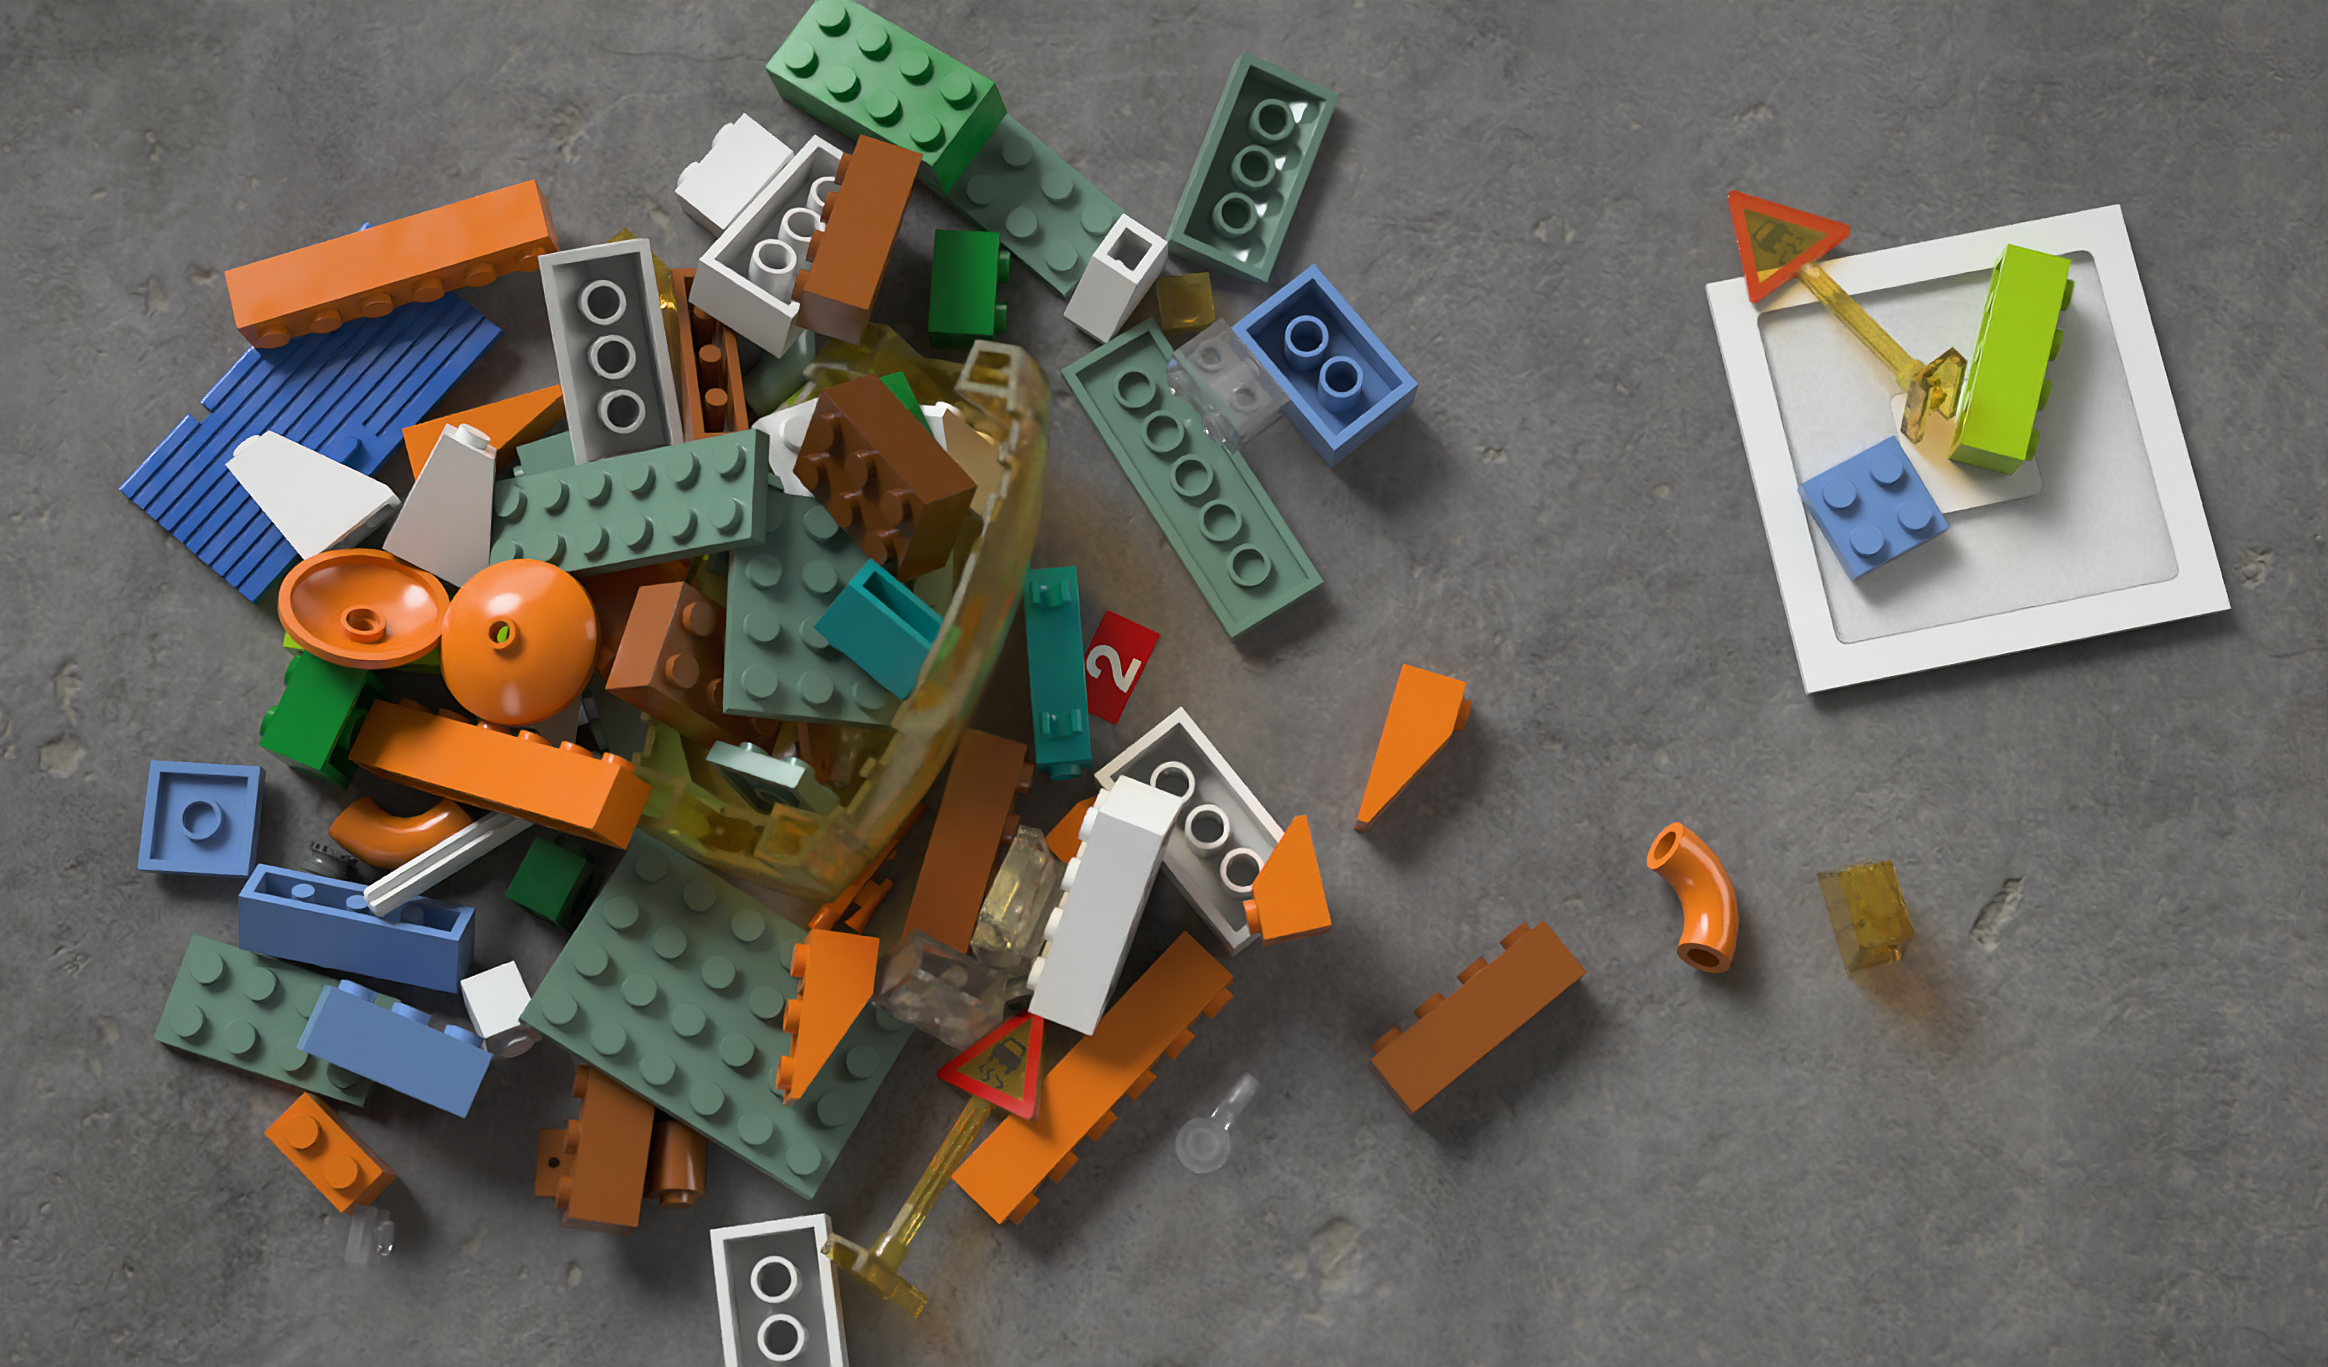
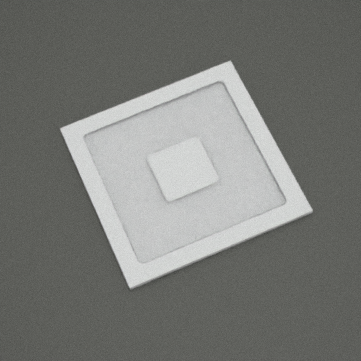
[1705,204,2231,695]

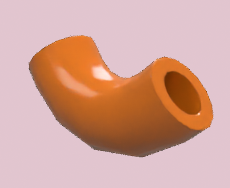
[328,796,476,871]
[1646,822,1740,973]

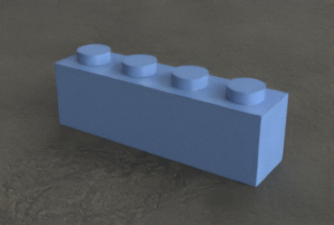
[238,863,476,994]

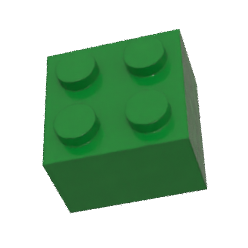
[259,649,393,791]

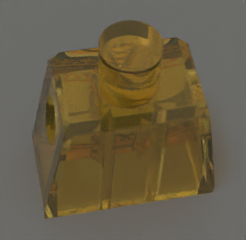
[1816,859,1914,974]

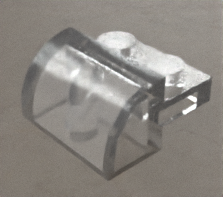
[970,825,1069,977]

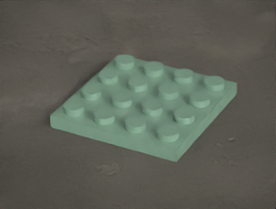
[723,491,953,737]

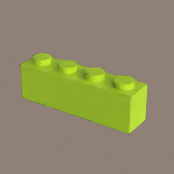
[1948,243,2075,475]

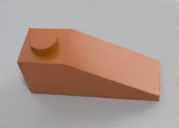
[402,384,566,482]
[1354,664,1472,832]

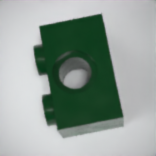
[504,834,605,935]

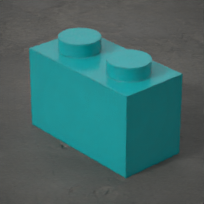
[813,558,959,701]

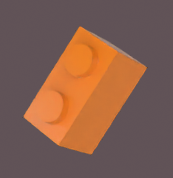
[264,1092,398,1217]

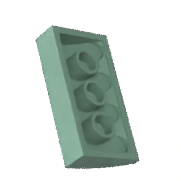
[1164,51,1339,285]

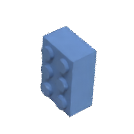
[1229,264,1418,468]
[296,980,493,1118]

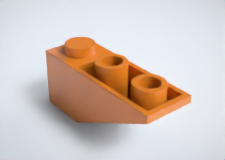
[776,928,880,1107]

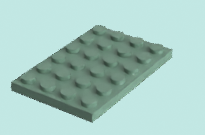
[517,829,928,1201]

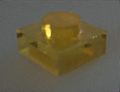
[1156,272,1216,336]

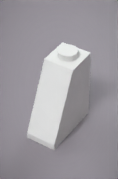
[382,423,497,588]
[225,430,403,560]

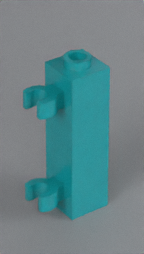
[1022,566,1093,781]

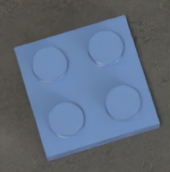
[1797,435,1950,582]
[137,760,266,879]

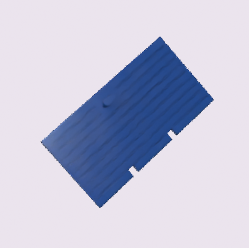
[118,222,504,605]

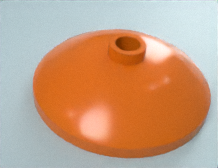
[278,548,450,670]
[438,559,601,726]

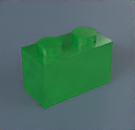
[928,229,1011,351]

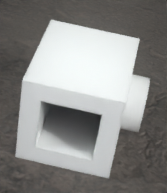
[460,961,542,1060]

